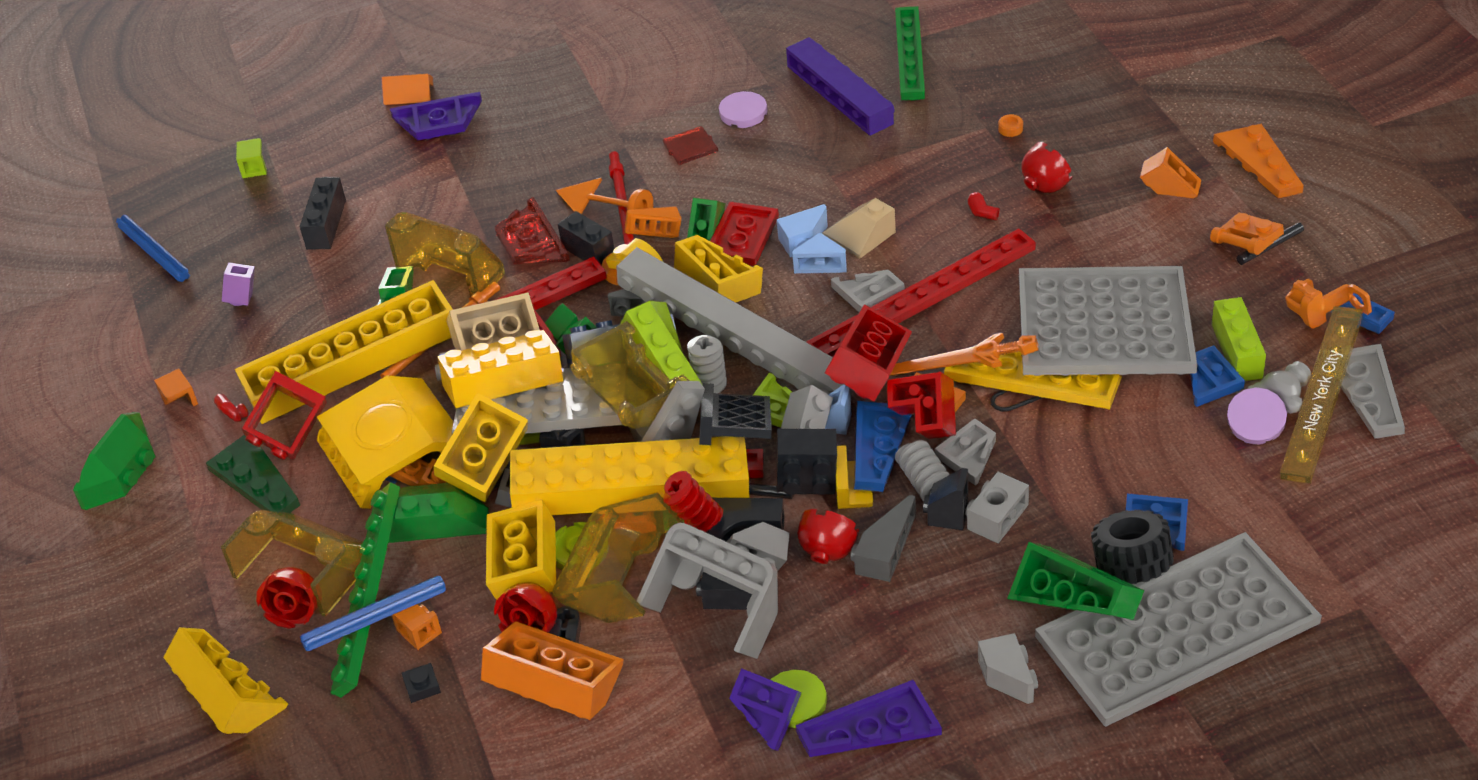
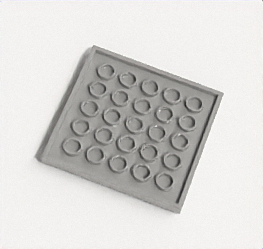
[1019,266,1197,376]

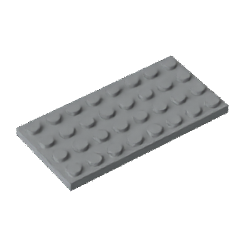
[1035,532,1322,727]

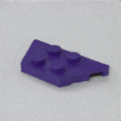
[390,92,482,140]

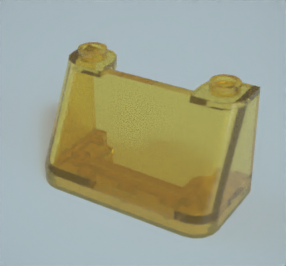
[385,212,505,297]
[570,321,690,429]

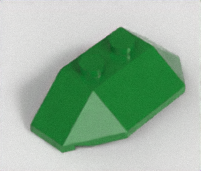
[73,412,156,510]
[388,483,489,543]

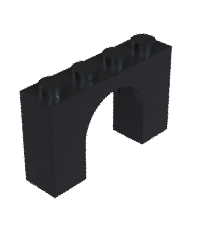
[696,497,785,610]

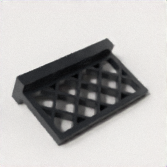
[699,383,772,445]

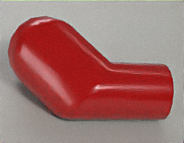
[968,192,1000,221]
[214,394,249,422]

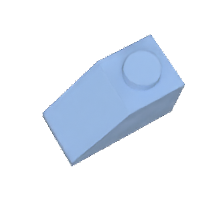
[777,204,828,257]

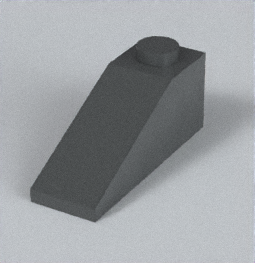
[851,495,916,582]

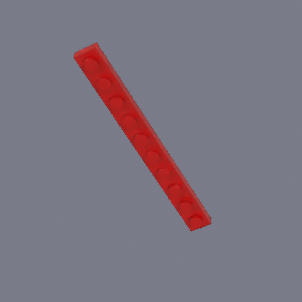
[806,228,1036,357]

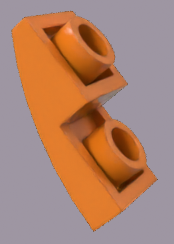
[390,458,447,486]

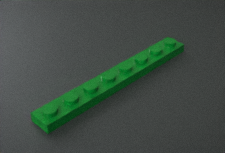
[331,482,400,698]

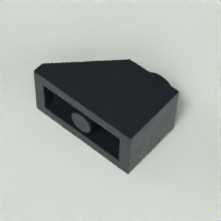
[923,468,969,531]

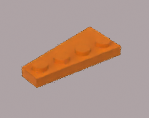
[1213,124,1304,198]

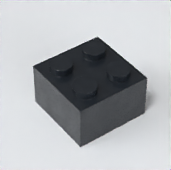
[776,429,837,495]

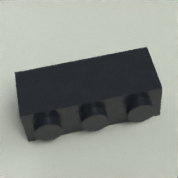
[299,177,346,250]

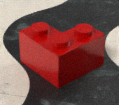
[887,372,956,439]

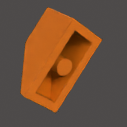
[1140,147,1201,199]

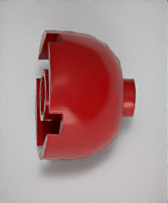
[1021,142,1073,194]
[797,509,860,564]
[256,566,320,629]
[494,583,557,633]

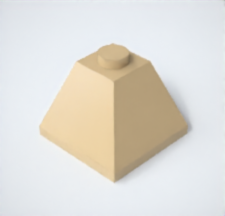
[822,198,896,258]

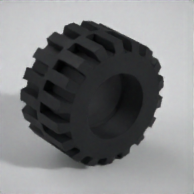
[1091,510,1174,584]

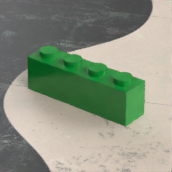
[1007,542,1145,620]

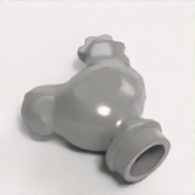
[1248,361,1311,414]

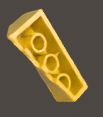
[163,627,288,734]

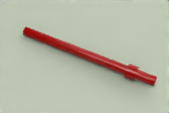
[609,151,634,245]

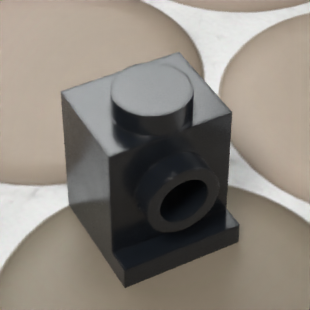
[539,428,585,448]

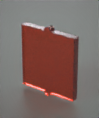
[663,126,718,165]

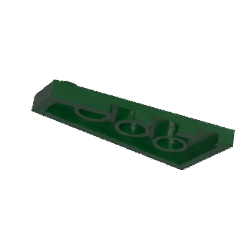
[206,435,300,522]

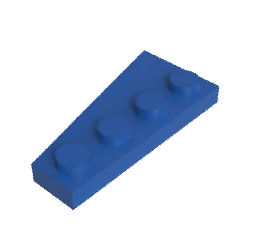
[854,401,912,492]

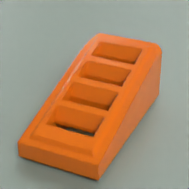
[624,206,681,238]

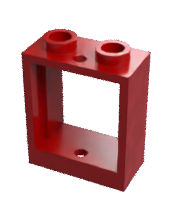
[242,371,327,460]

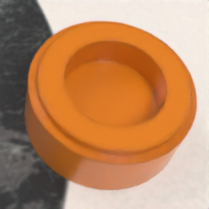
[998,114,1023,137]

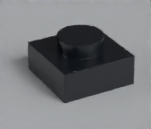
[401,663,441,703]

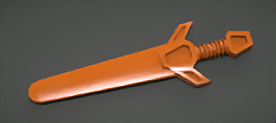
[890,333,1039,375]

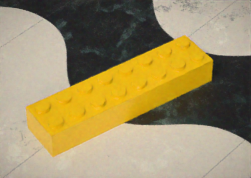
[235,280,453,424]
[510,436,749,515]

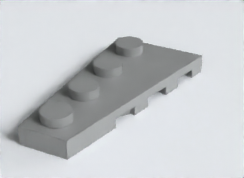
[1323,344,1405,439]

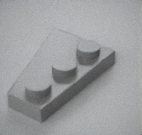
[641,381,705,442]

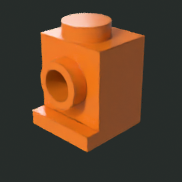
[392,604,442,650]

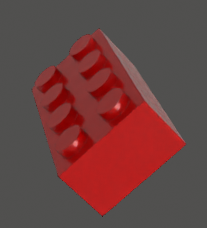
[824,304,912,401]

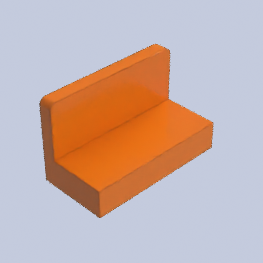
[382,74,433,105]

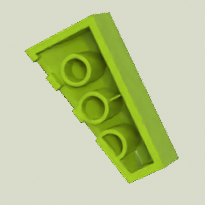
[619,301,703,402]

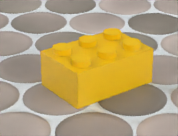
[434,393,528,502]
[486,500,556,600]

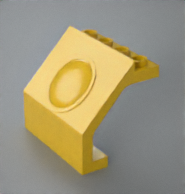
[317,375,453,509]

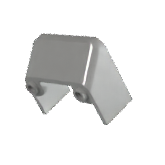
[636,523,778,659]

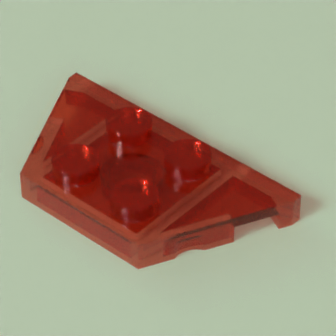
[495,197,570,264]

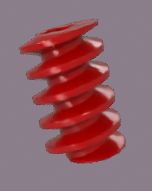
[663,471,724,532]

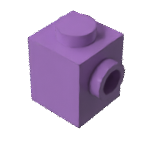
[222,263,255,306]

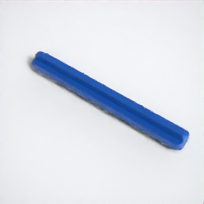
[116,215,190,282]
[300,576,446,651]

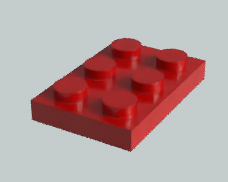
[710,202,779,266]

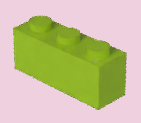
[1212,297,1266,381]

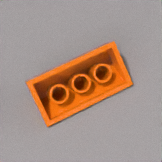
[481,621,624,720]

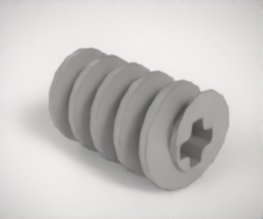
[687,335,727,393]
[895,440,950,501]

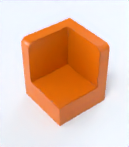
[154,368,198,407]

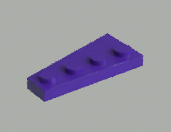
[796,680,942,757]

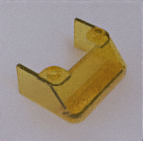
[552,493,684,623]
[221,510,363,617]

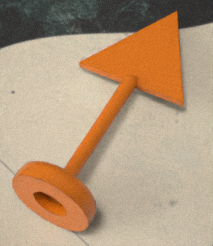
[556,178,653,224]

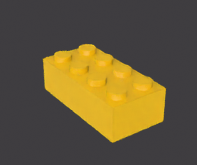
[437,330,563,408]

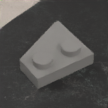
[831,270,905,312]

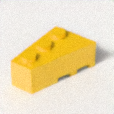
[674,235,763,303]

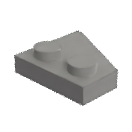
[934,419,996,485]

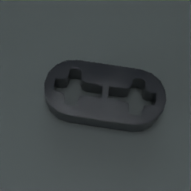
[549,606,581,643]

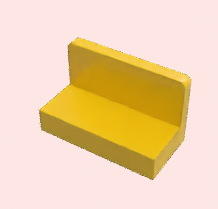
[836,445,873,509]

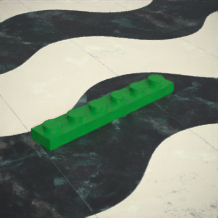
[895,6,925,101]

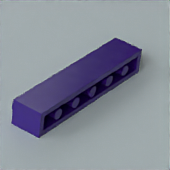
[786,37,895,136]

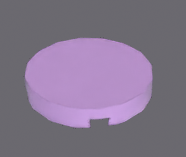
[719,91,767,128]
[1227,387,1287,445]

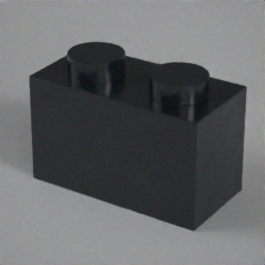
[557,211,614,265]

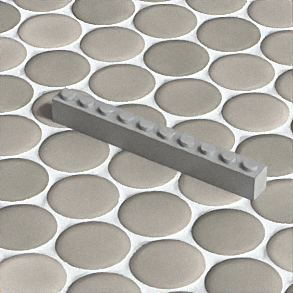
[617,247,854,395]

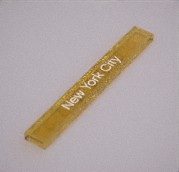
[1280,306,1363,484]

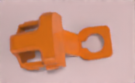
[1285,279,1372,329]

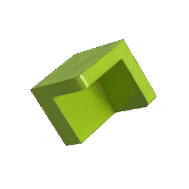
[236,138,267,178]

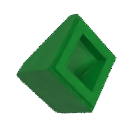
[545,303,578,342]

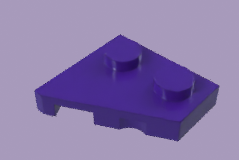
[729,668,801,751]

